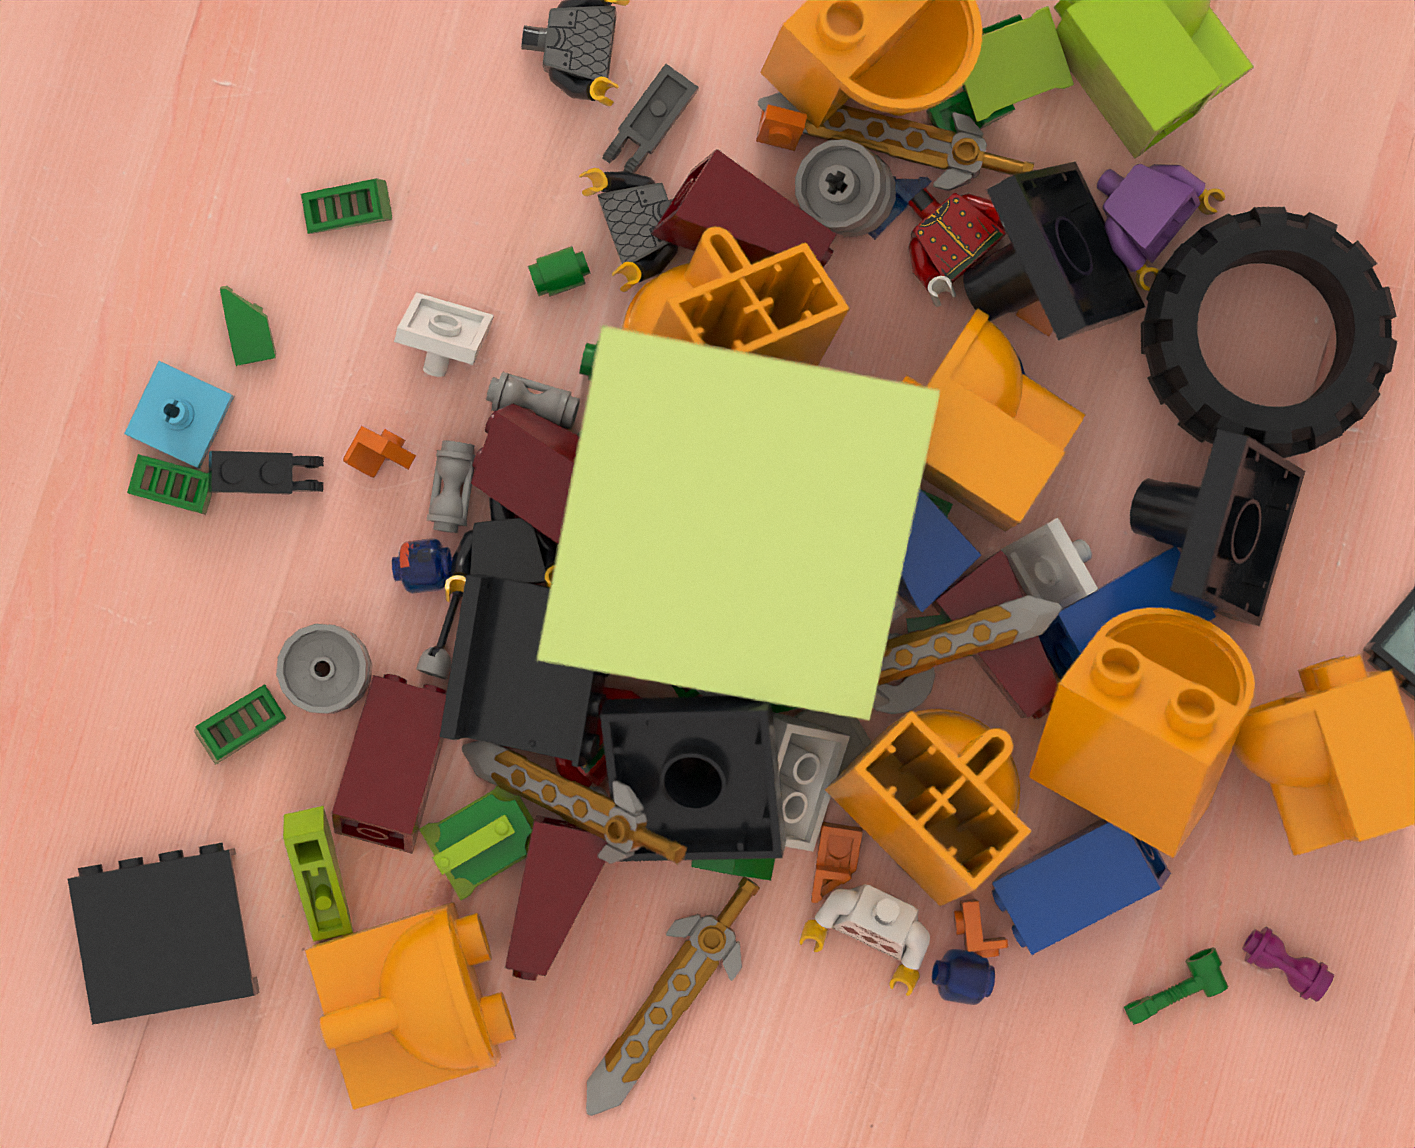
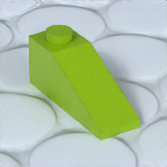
[283,806,353,942]

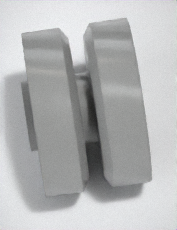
[795,139,896,237]
[276,624,372,714]

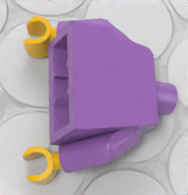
[1097,164,1225,291]

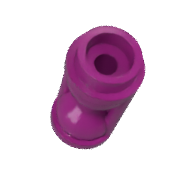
[1242,926,1334,1002]

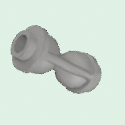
[486,372,580,430]
[426,440,476,533]

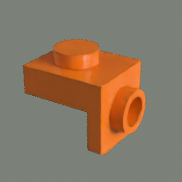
[756,104,807,151]
[343,425,416,478]
[954,899,1008,958]

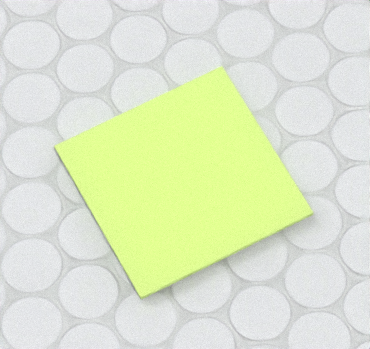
[537,326,940,720]

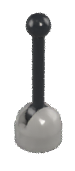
[416,591,463,679]

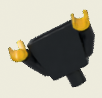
[445,497,559,602]

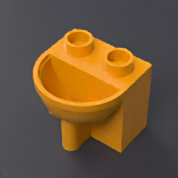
[760,0,982,129]
[621,227,850,367]
[901,308,1086,532]
[1029,607,1254,858]
[1232,654,1415,856]
[825,709,1031,906]
[305,902,516,1110]

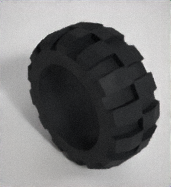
[1141,207,1397,458]

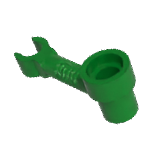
[1124,947,1229,1025]

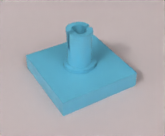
[124,361,234,469]

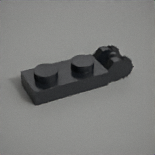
[208,451,324,495]

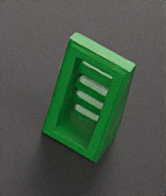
[301,179,392,234]
[127,454,212,515]
[194,684,286,765]

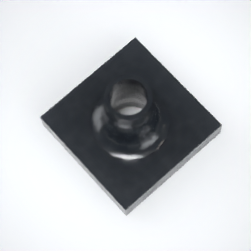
[963,162,1145,340]
[1130,429,1305,627]
[600,696,786,862]

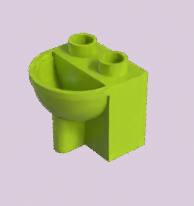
[1054,0,1254,159]

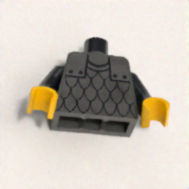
[521,0,630,107]
[579,168,678,292]

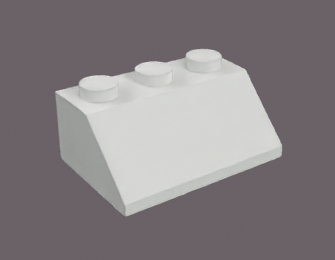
[773,712,850,852]

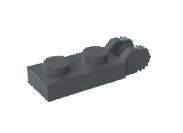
[602,64,699,174]

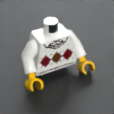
[799,884,930,996]

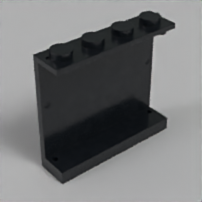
[439,574,611,767]
[68,842,260,1025]

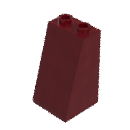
[651,149,837,267]
[471,403,580,544]
[932,550,1058,719]
[332,674,447,854]
[505,815,609,981]

